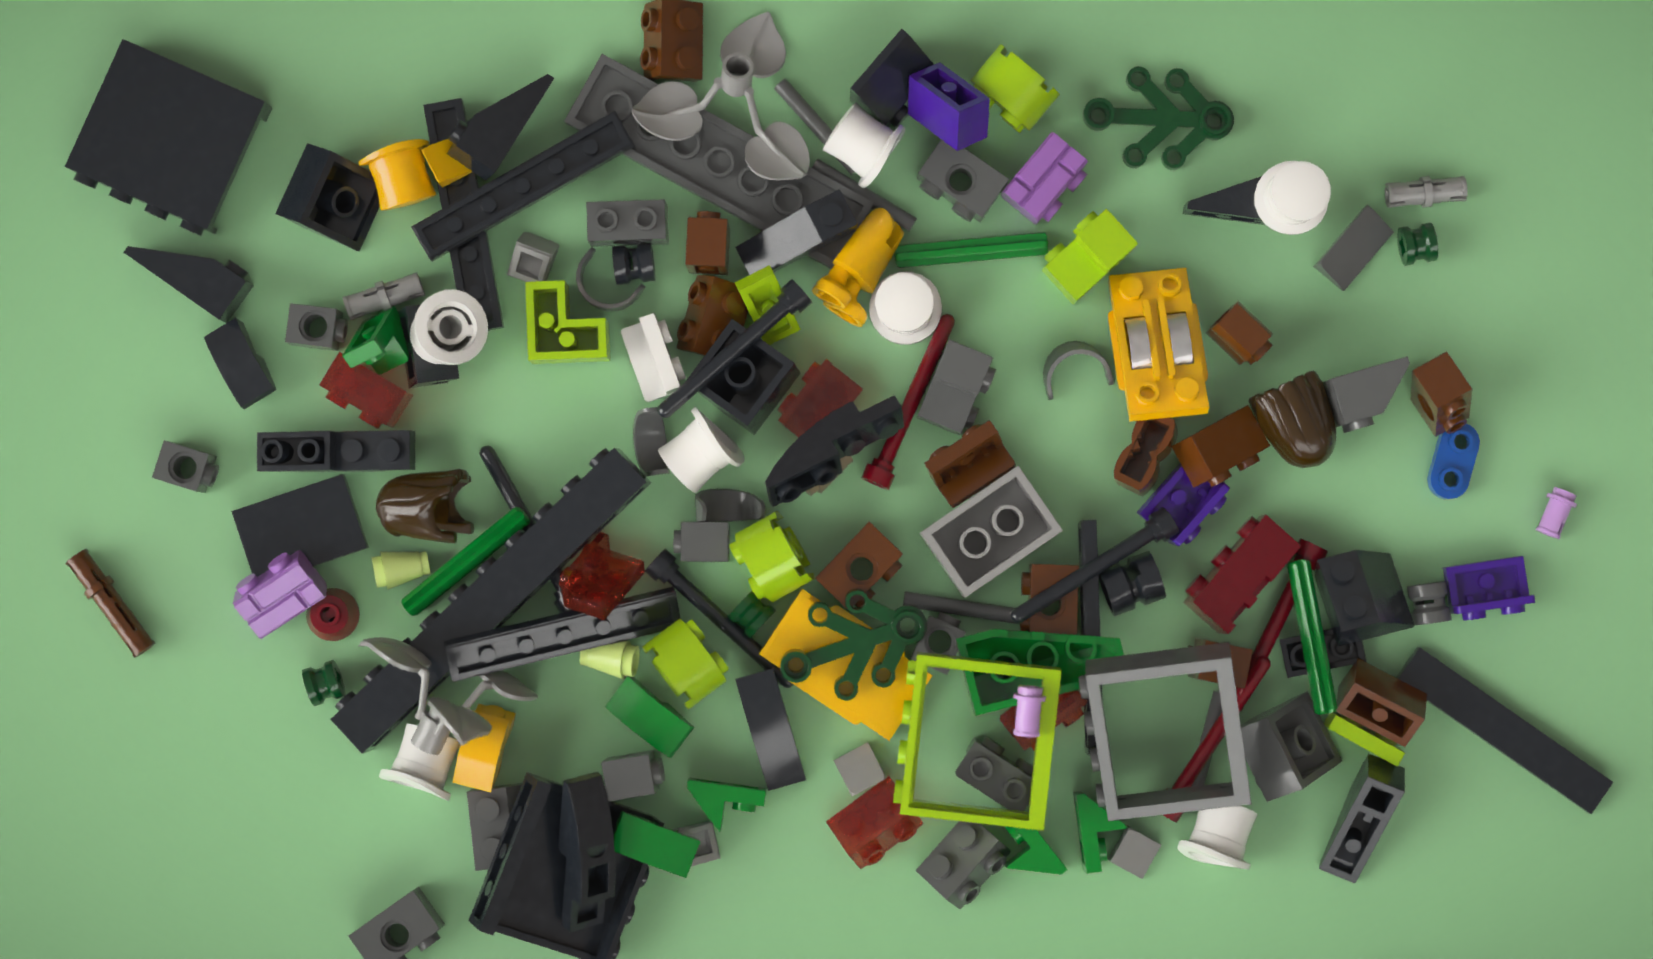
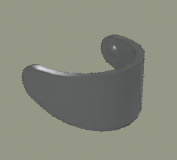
[576,247,646,312]
[1043,341,1113,400]
[633,407,670,476]
[695,489,766,522]

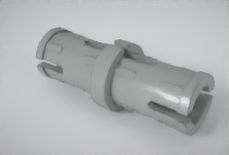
[1385,176,1468,208]
[342,272,425,320]

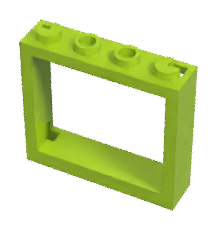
[893,652,1061,831]

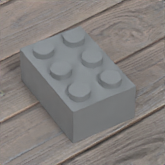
[919,466,1063,598]

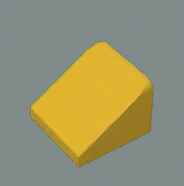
[421,139,472,188]

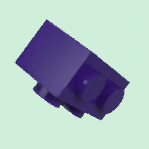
[908,62,990,151]

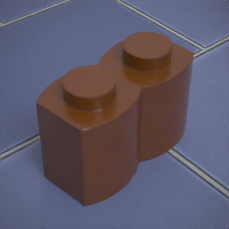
[1206,301,1273,365]
[1114,418,1178,497]

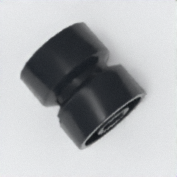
[1098,551,1166,616]

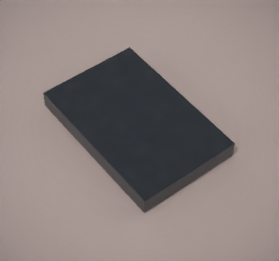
[231,474,369,577]

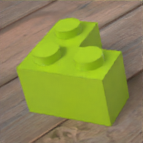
[1042,209,1138,305]
[525,280,611,364]

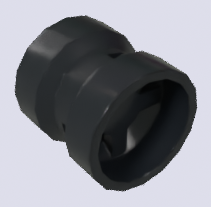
[612,242,656,285]

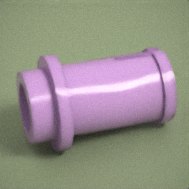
[1536,487,1577,539]
[1013,685,1046,737]

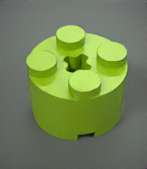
[970,44,1060,133]
[729,511,815,602]
[642,618,729,710]

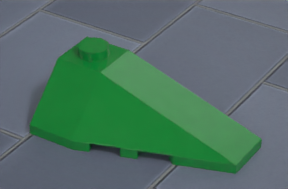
[956,629,1124,716]

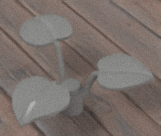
[632,12,810,180]
[359,637,538,755]

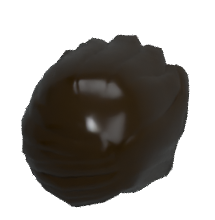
[1248,370,1336,468]
[376,469,474,543]

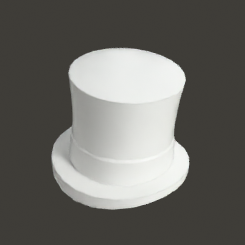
[823,103,905,188]
[1254,161,1331,235]
[869,271,942,345]
[410,290,488,365]
[658,407,744,493]
[379,723,460,801]
[1178,806,1258,870]

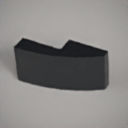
[204,317,277,409]
[1280,628,1367,678]

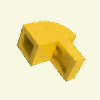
[452,703,516,792]

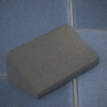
[1314,205,1394,291]

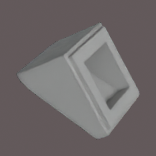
[507,232,559,282]
[833,742,886,796]
[672,820,720,867]
[1108,826,1161,879]

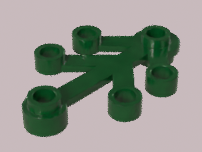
[1083,66,1234,170]
[780,588,927,701]

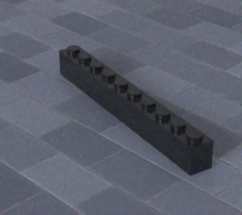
[330,448,652,754]

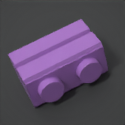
[1000,132,1088,225]
[233,550,327,639]

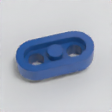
[1427,424,1480,499]

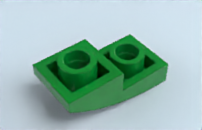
[605,676,694,758]
[613,811,701,878]

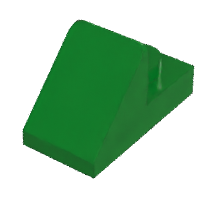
[342,306,409,375]
[687,777,767,832]
[1073,791,1128,874]
[1004,826,1068,875]

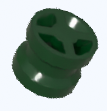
[1397,223,1438,266]
[727,591,776,638]
[302,660,346,706]

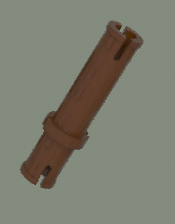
[65,549,156,658]

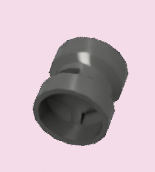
[1407,581,1452,625]

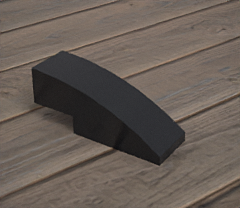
[735,668,806,791]

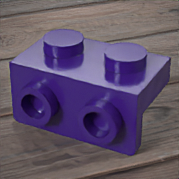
[1136,463,1230,547]
[1443,556,1536,621]

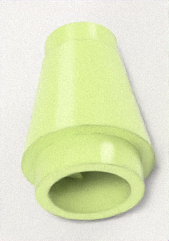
[371,551,431,590]
[579,641,640,679]

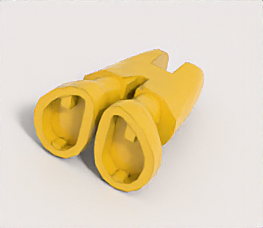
[812,208,904,327]

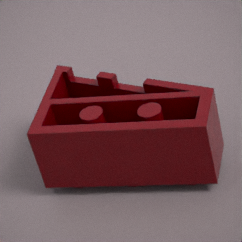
[1183,514,1301,634]

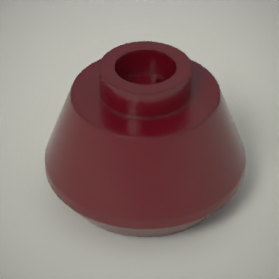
[306,588,360,641]

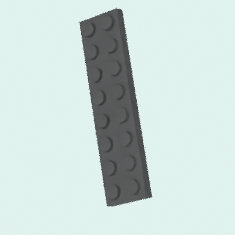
[564,54,874,269]

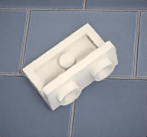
[621,313,686,402]

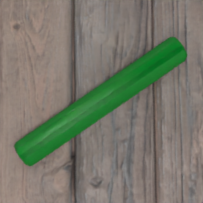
[895,232,1048,268]
[401,507,530,616]
[1287,559,1338,715]

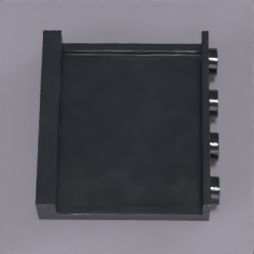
[65,39,272,236]
[468,772,665,959]

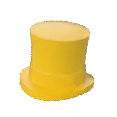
[358,139,437,211]

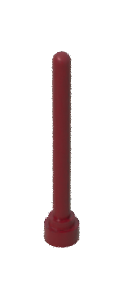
[861,314,955,490]
[1236,538,1328,712]
[1163,656,1271,823]

